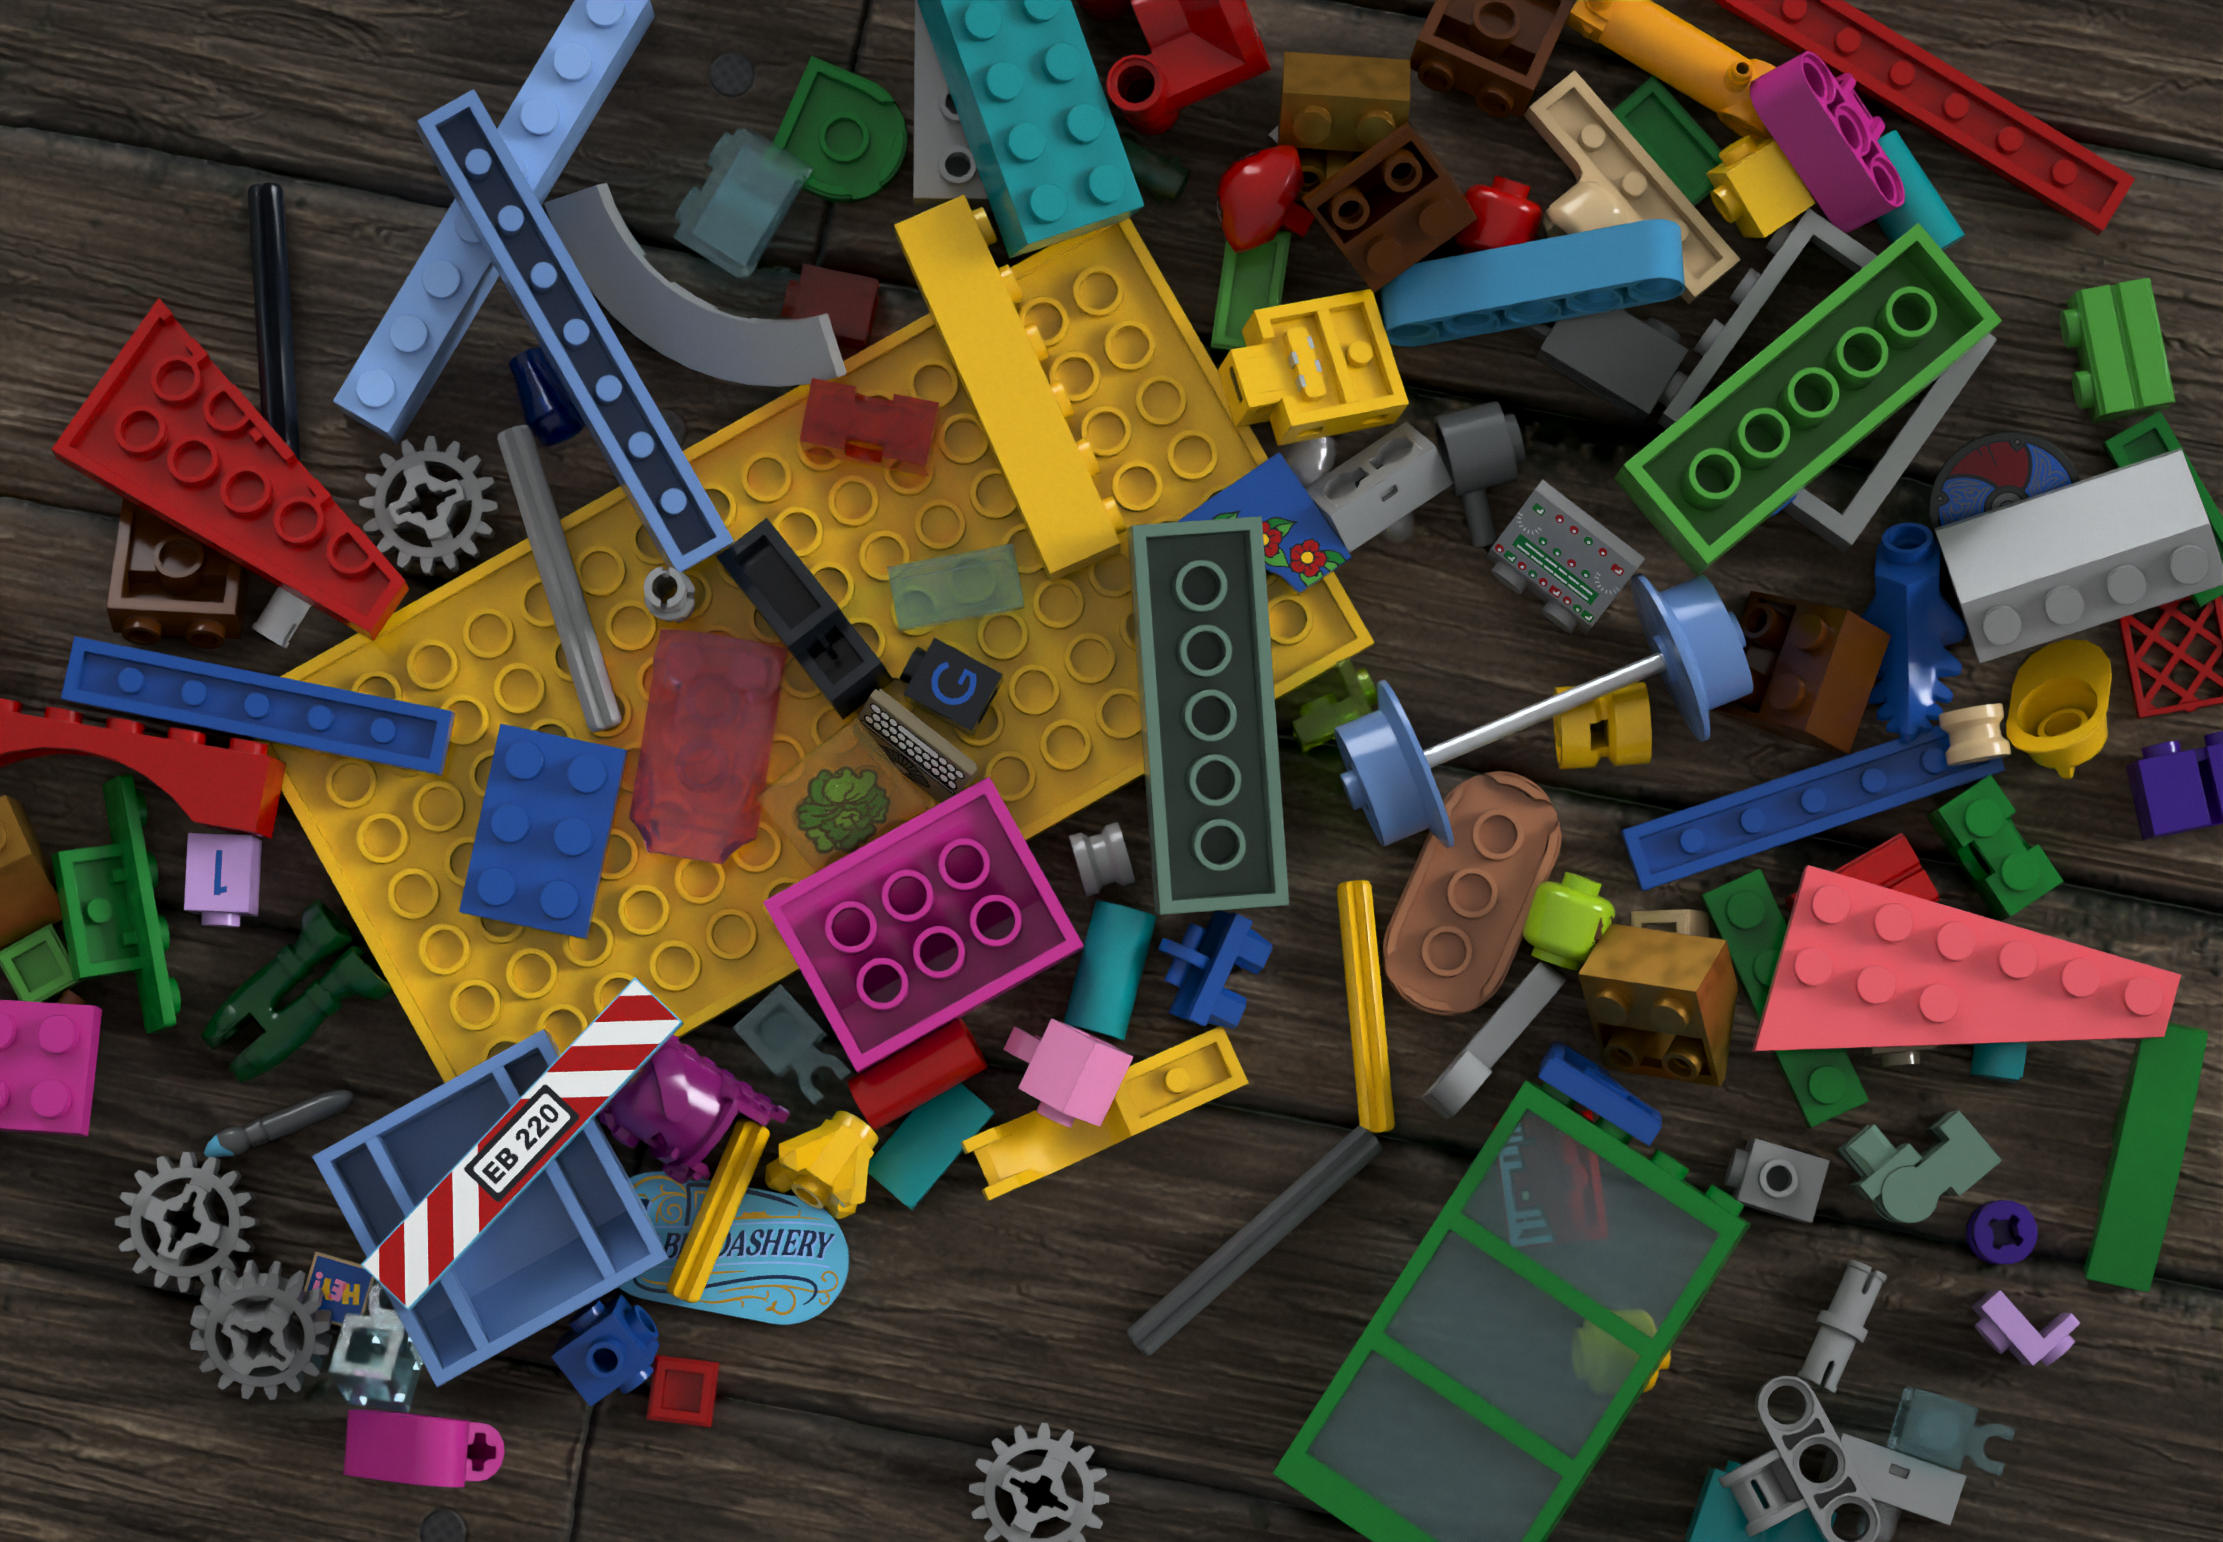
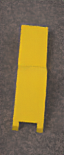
[960,1026,1249,1201]

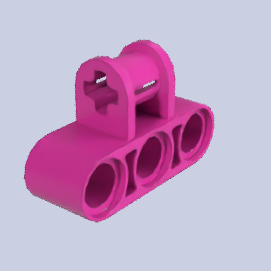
[1750,51,1905,233]
[343,1409,505,1487]

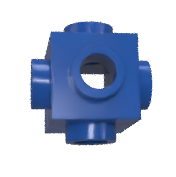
[551,1294,660,1407]

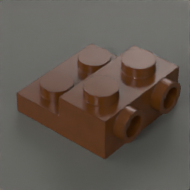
[1410,0,1576,118]
[106,498,248,649]

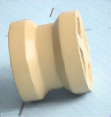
[1938,703,2011,766]

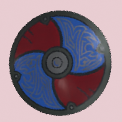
[1929,431,2080,537]

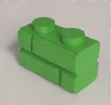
[2060,278,2176,424]

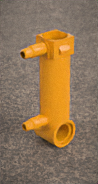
[1566,0,1776,140]

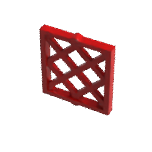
[2117,596,2223,719]

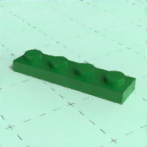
[1699,868,1869,1128]

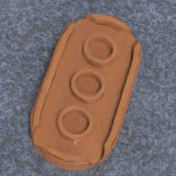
[1382,771,1562,1016]

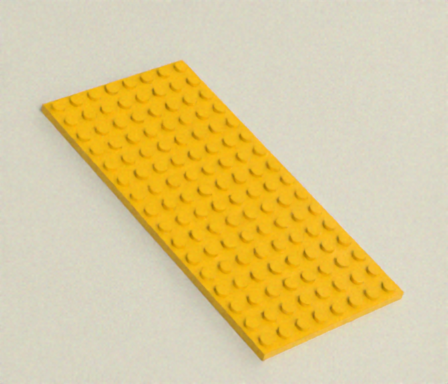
[253,218,1375,1083]

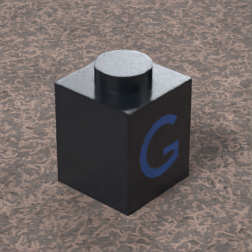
[899,638,1003,737]

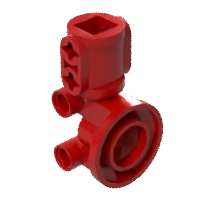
[1076,0,1272,136]

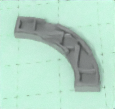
[544,183,847,387]

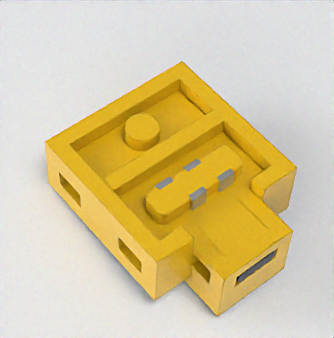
[1218,289,1409,446]

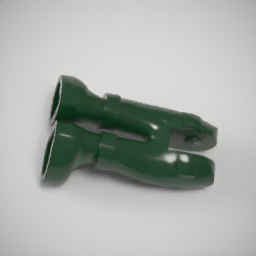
[201,899,393,1084]

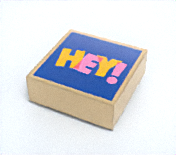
[304,1252,377,1332]

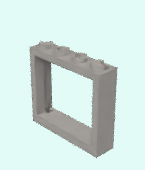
[1657,208,1997,553]

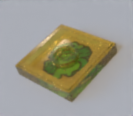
[755,717,929,873]

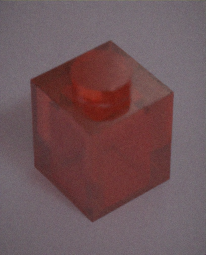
[782,264,881,351]

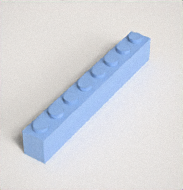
[333,0,655,445]

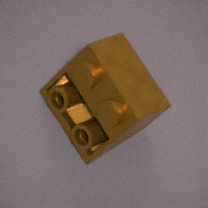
[1277,51,1410,201]
[1578,923,1738,1087]

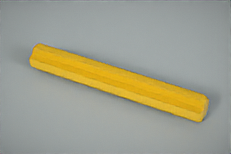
[1337,880,1395,1133]

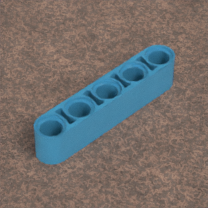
[1380,219,1685,347]

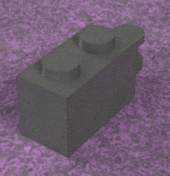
[1519,308,1688,424]

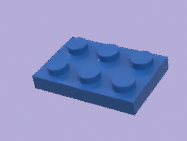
[459,724,628,940]

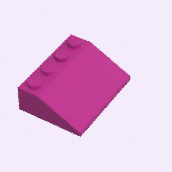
[763,777,1084,1074]

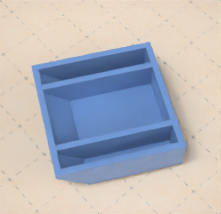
[312,1029,669,1387]

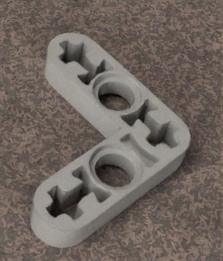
[1421,960,1566,1120]

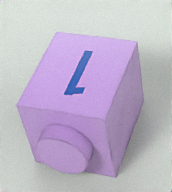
[184,833,262,928]

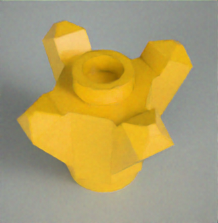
[765,1111,878,1219]

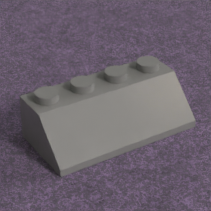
[1934,448,2223,663]

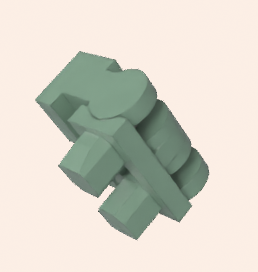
[1836,1110,2002,1223]

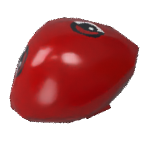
[1216,145,1315,253]

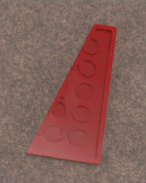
[51,298,409,641]

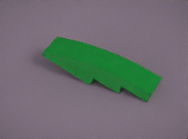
[2083,1022,2208,1293]

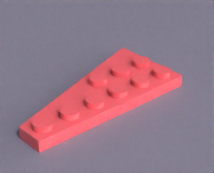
[1752,865,2181,1052]

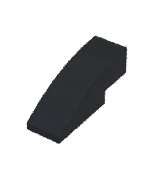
[716,518,894,720]

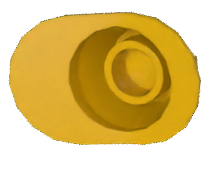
[2006,639,2112,780]

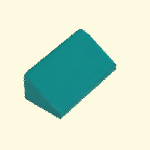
[868,1083,996,1210]

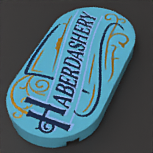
[619,1171,849,1325]

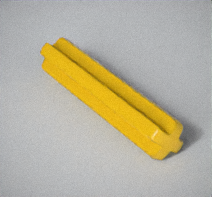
[666,1118,770,1303]

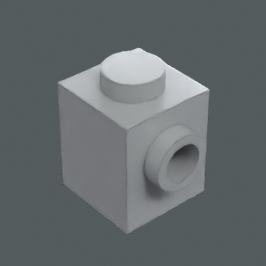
[1724,1138,1830,1223]

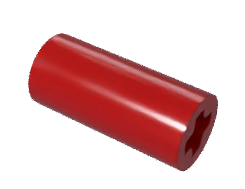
[847,1017,988,1131]

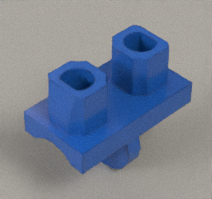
[1158,910,1273,1029]

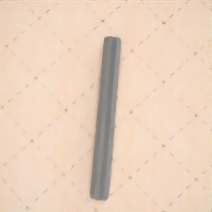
[497,425,622,732]

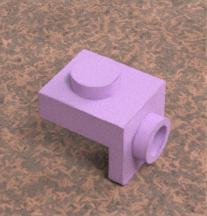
[1971,1290,2080,1366]

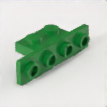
[51,773,181,1034]

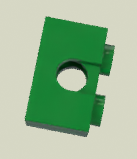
[1926,774,2064,921]

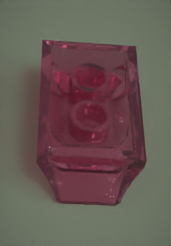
[629,629,789,864]

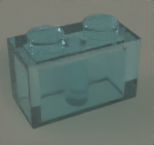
[673,128,814,278]

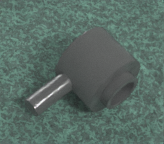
[1434,401,1526,547]

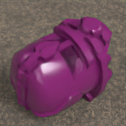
[598,1035,790,1184]

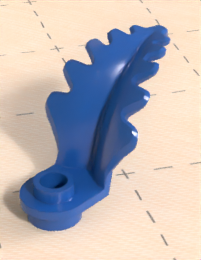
[1860,523,1966,742]

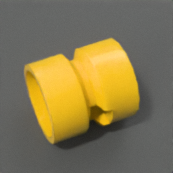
[1553,681,1652,770]

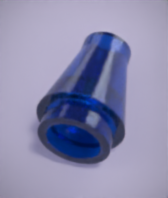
[508,348,586,446]

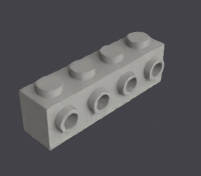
[913,0,991,211]

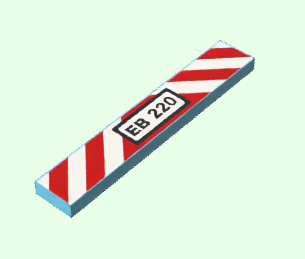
[361,977,684,1310]

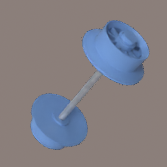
[1334,573,1753,848]

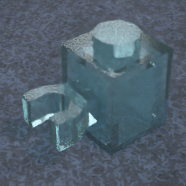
[733,984,851,1105]
[328,1284,423,1412]
[1886,1386,2016,1476]

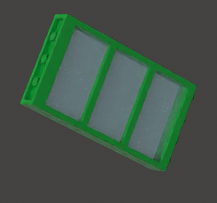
[1272,1080,1751,1542]

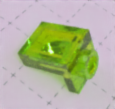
[1291,657,1378,752]

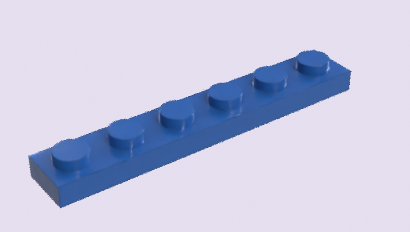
[61,636,455,776]
[1620,725,2006,893]

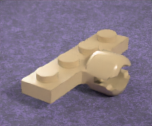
[1524,70,1741,304]

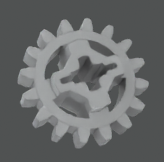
[359,436,501,577]
[115,1152,260,1292]
[190,1260,333,1400]
[969,1422,1109,1542]

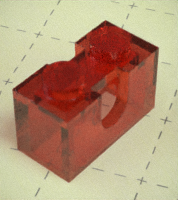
[799,378,941,476]

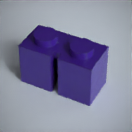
[2126,731,2223,841]

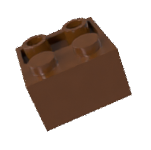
[1302,122,1478,293]
[1712,591,1891,754]

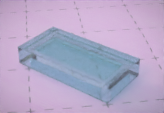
[887,543,1025,632]

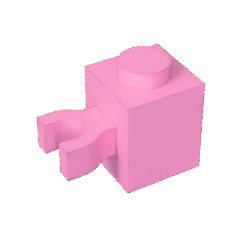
[1003,1018,1133,1128]

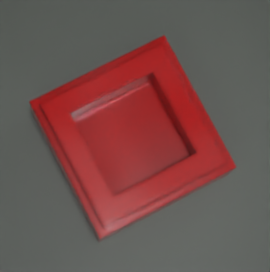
[646,1355,720,1427]

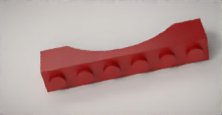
[0,698,286,839]

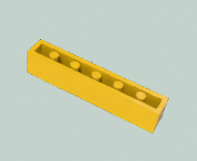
[894,195,1127,582]

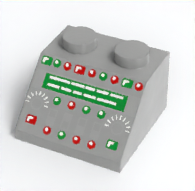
[1486,480,1645,635]

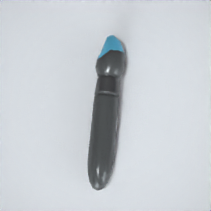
[204,1089,354,1158]

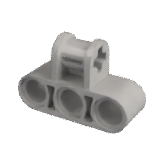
[1718,1376,1881,1542]

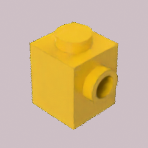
[1706,135,1816,238]

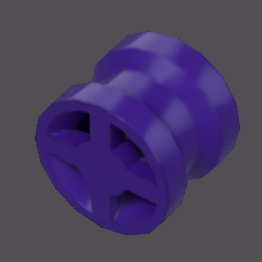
[1966,1200,2037,1264]

